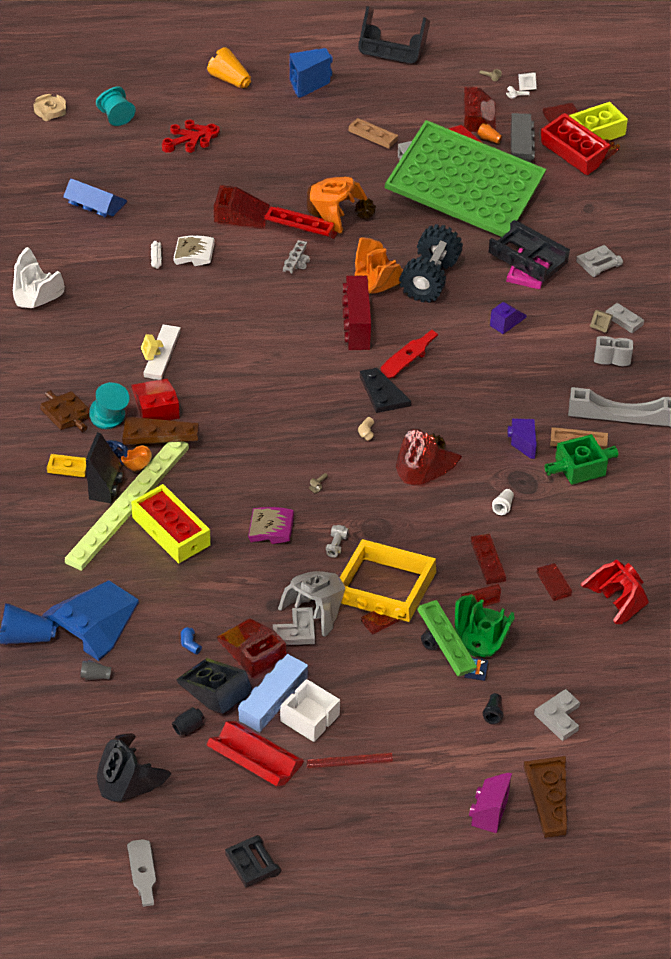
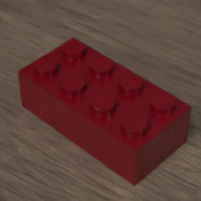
[342,275,371,350]

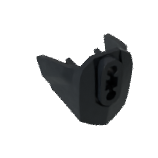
[97,733,172,802]

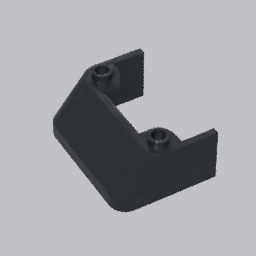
[358,6,430,64]

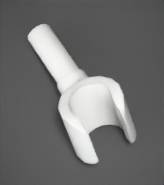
[506,86,529,99]

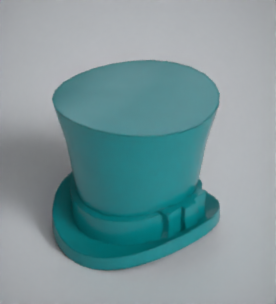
[96,86,136,126]
[89,382,130,429]

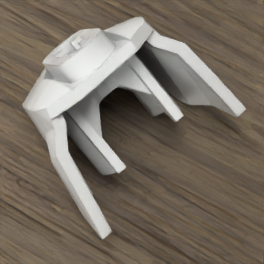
[13,247,65,308]

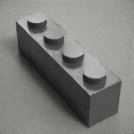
[510,113,535,163]

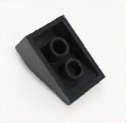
[86,432,124,504]
[176,658,252,714]

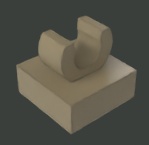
[590,309,613,333]

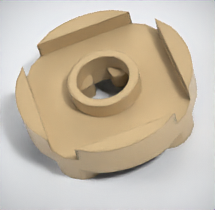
[34,94,66,121]

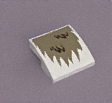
[173,236,215,266]

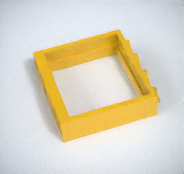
[340,539,436,622]

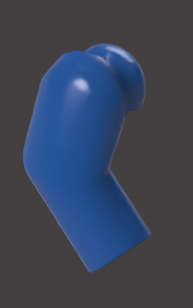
[180,627,202,655]

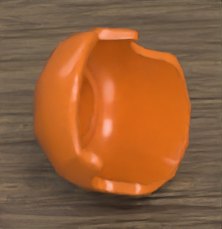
[121,445,152,471]

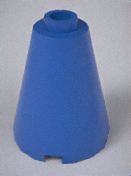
[0,603,56,644]

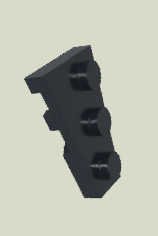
[360,368,412,413]

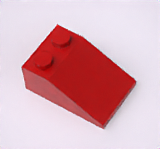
[131,379,180,421]

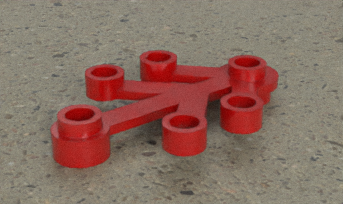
[162,119,220,153]

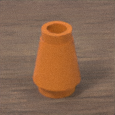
[477,123,502,144]

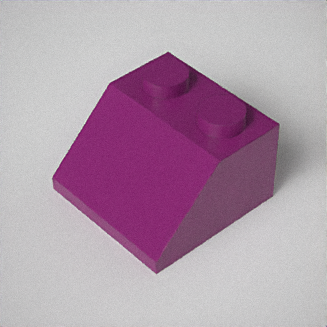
[469,772,512,833]

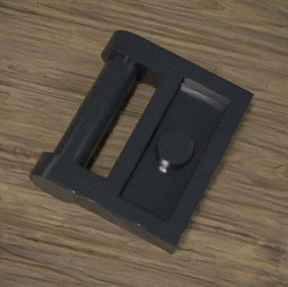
[225,835,282,888]

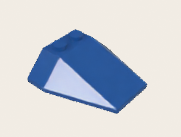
[42,580,139,661]

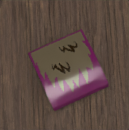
[248,507,295,544]

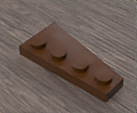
[122,417,200,445]

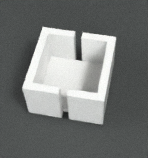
[280,679,340,742]

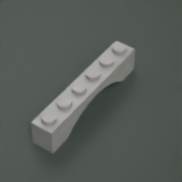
[568,387,671,427]

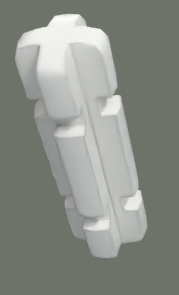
[151,241,162,269]

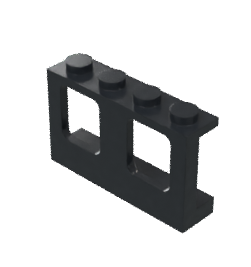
[488,220,570,283]

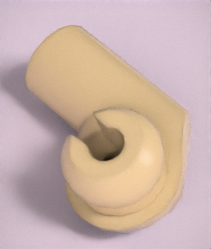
[358,417,374,441]

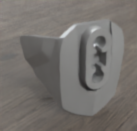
[278,571,345,637]

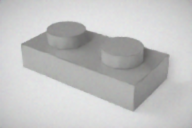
[606,303,644,333]

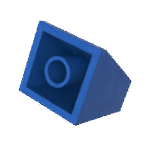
[289,48,333,98]

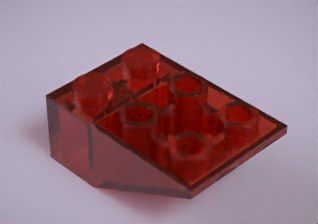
[214,185,270,228]
[217,618,286,678]

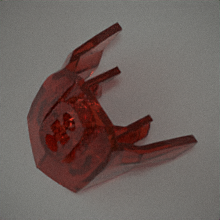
[396,428,462,485]

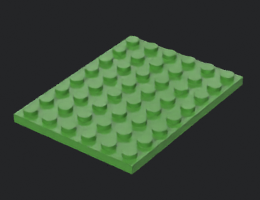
[385,120,546,237]

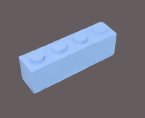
[238,654,308,733]

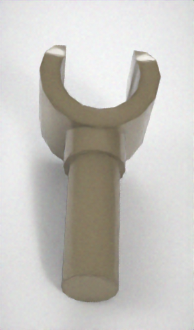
[480,69,502,81]
[309,473,328,494]

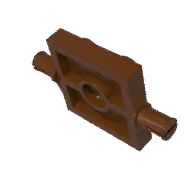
[40,390,90,432]

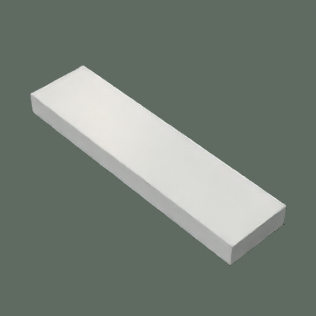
[144,325,180,380]

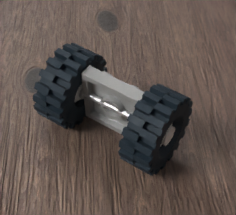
[399,224,463,303]

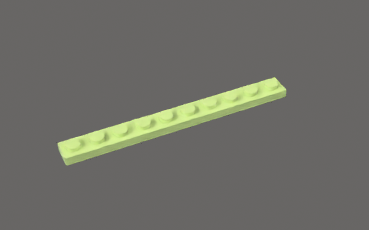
[65,441,189,571]

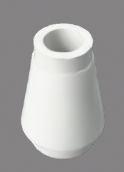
[492,489,514,515]

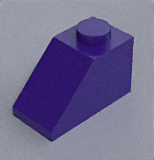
[490,302,527,334]
[507,419,536,459]

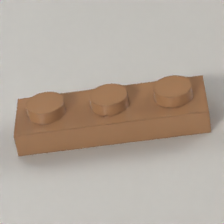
[348,118,398,148]
[550,427,608,449]

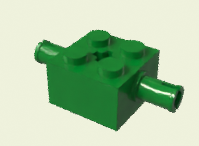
[544,434,618,485]

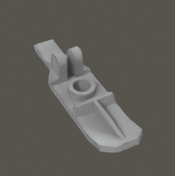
[127,839,156,907]

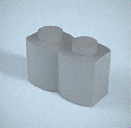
[594,336,633,366]

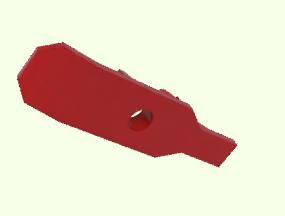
[381,330,438,379]

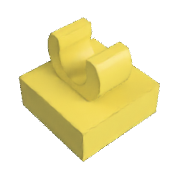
[141,334,164,360]

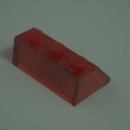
[463,87,496,132]

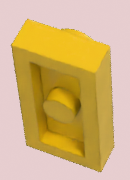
[47,454,87,477]

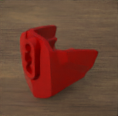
[581,559,649,625]

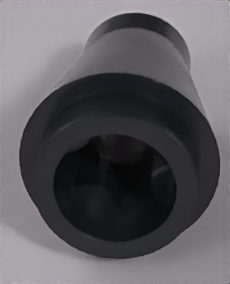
[482,693,503,724]

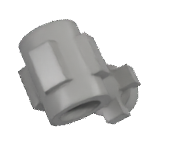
[326,525,349,558]

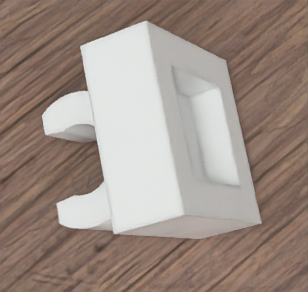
[519,73,536,91]

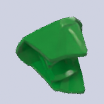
[455,594,515,657]

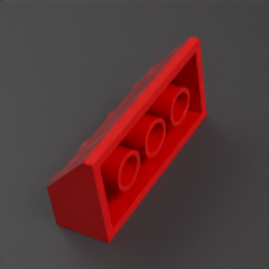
[541,113,610,175]

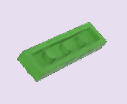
[417,600,477,677]

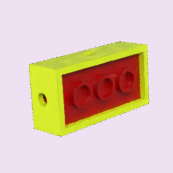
[131,484,210,563]

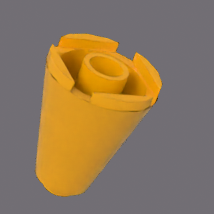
[207,47,251,89]

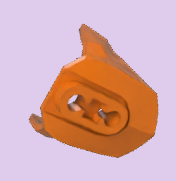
[310,177,367,233]
[355,237,403,294]

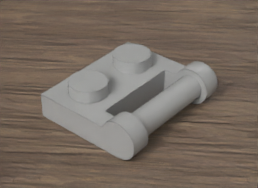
[576,245,623,277]

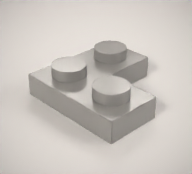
[273,607,315,646]
[534,689,580,741]

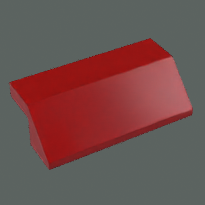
[265,206,338,239]
[207,721,304,786]

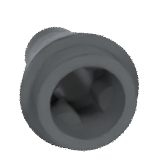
[80,660,111,680]

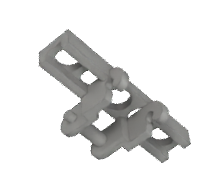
[283,240,310,273]

